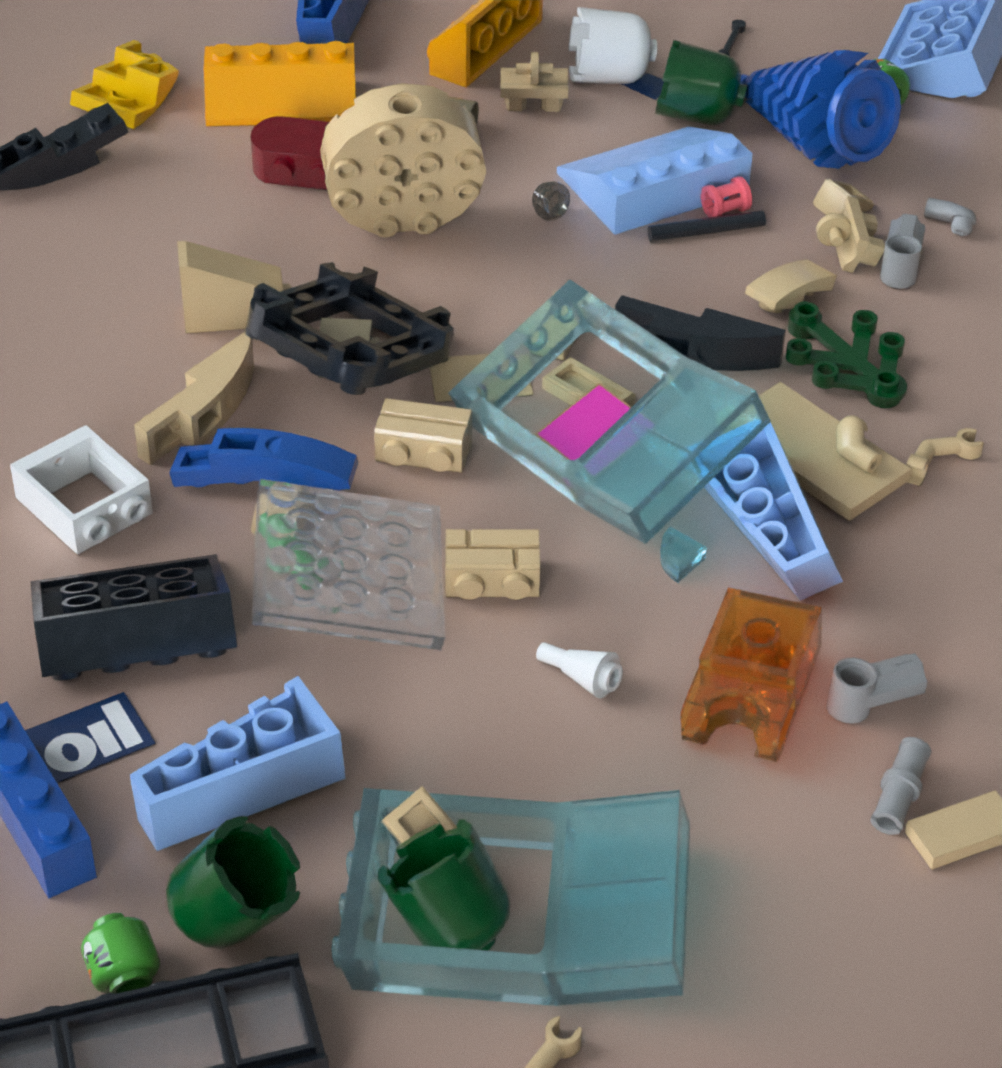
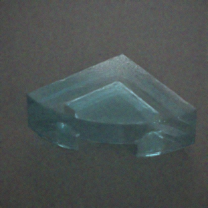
[660,526,707,583]

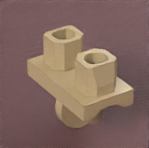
[500,52,568,112]
[816,196,885,273]

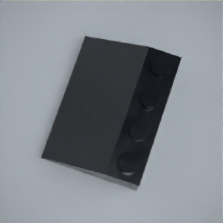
[30,554,238,680]

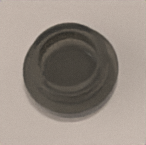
[532,181,570,221]

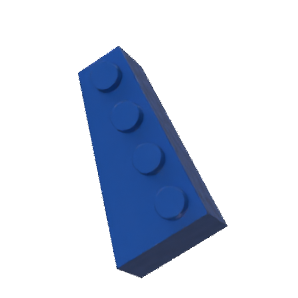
[296,0,369,44]

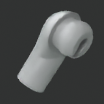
[924,197,976,236]

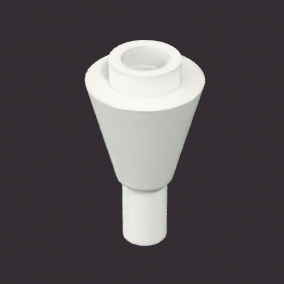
[536,642,623,699]

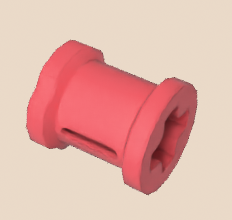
[700,176,752,218]

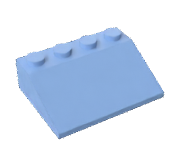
[878,0,1002,98]
[557,127,753,235]

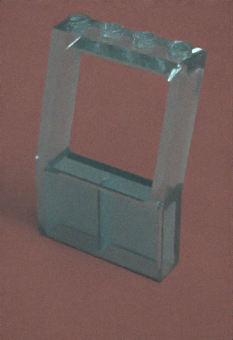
[448,279,771,544]
[332,788,690,1006]

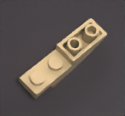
[134,332,254,465]

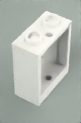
[10,425,153,555]

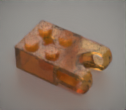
[680,587,822,762]

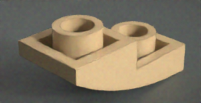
[745,259,837,313]

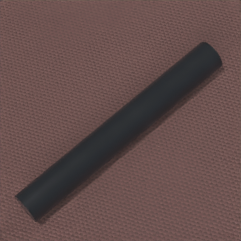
[647,210,766,242]

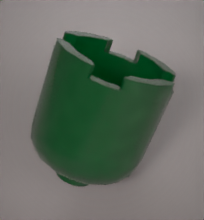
[655,40,747,125]
[166,816,300,949]
[377,819,510,958]

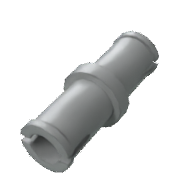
[870,737,932,835]

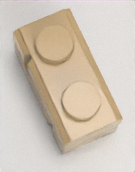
[374,398,472,473]
[445,529,540,600]

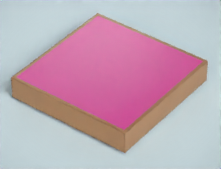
[535,383,660,489]

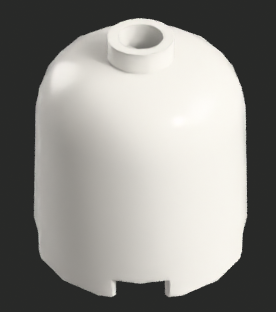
[569,7,657,84]

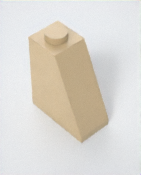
[177,241,291,333]

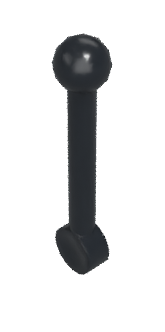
[718,20,746,56]

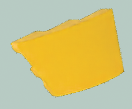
[70,40,179,129]

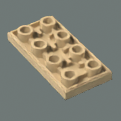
[719,382,911,521]

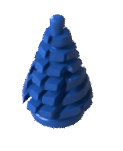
[740,50,901,169]

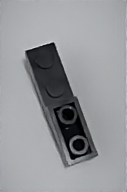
[0,103,129,191]
[613,295,786,371]

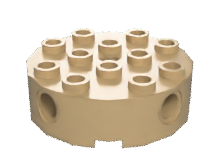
[320,83,486,238]

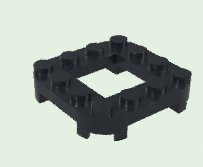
[245,262,454,395]

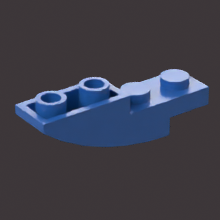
[169,428,359,496]

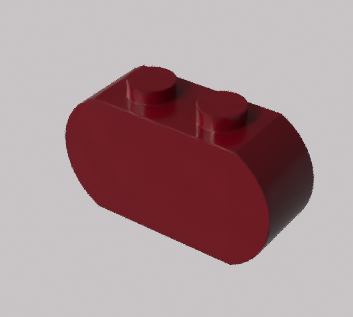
[250,116,329,190]

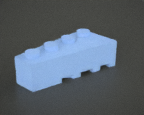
[686,418,843,601]
[130,676,346,851]

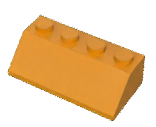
[427,0,543,88]
[204,41,356,126]

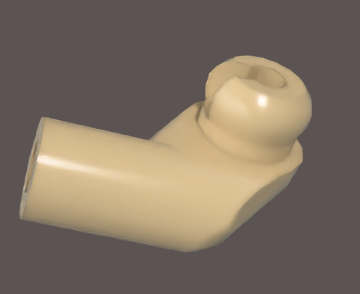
[836,415,882,474]

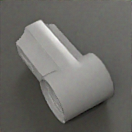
[880,213,925,289]
[826,653,927,723]

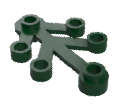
[785,302,907,408]

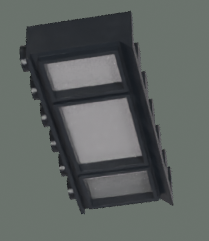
[0,953,329,1068]

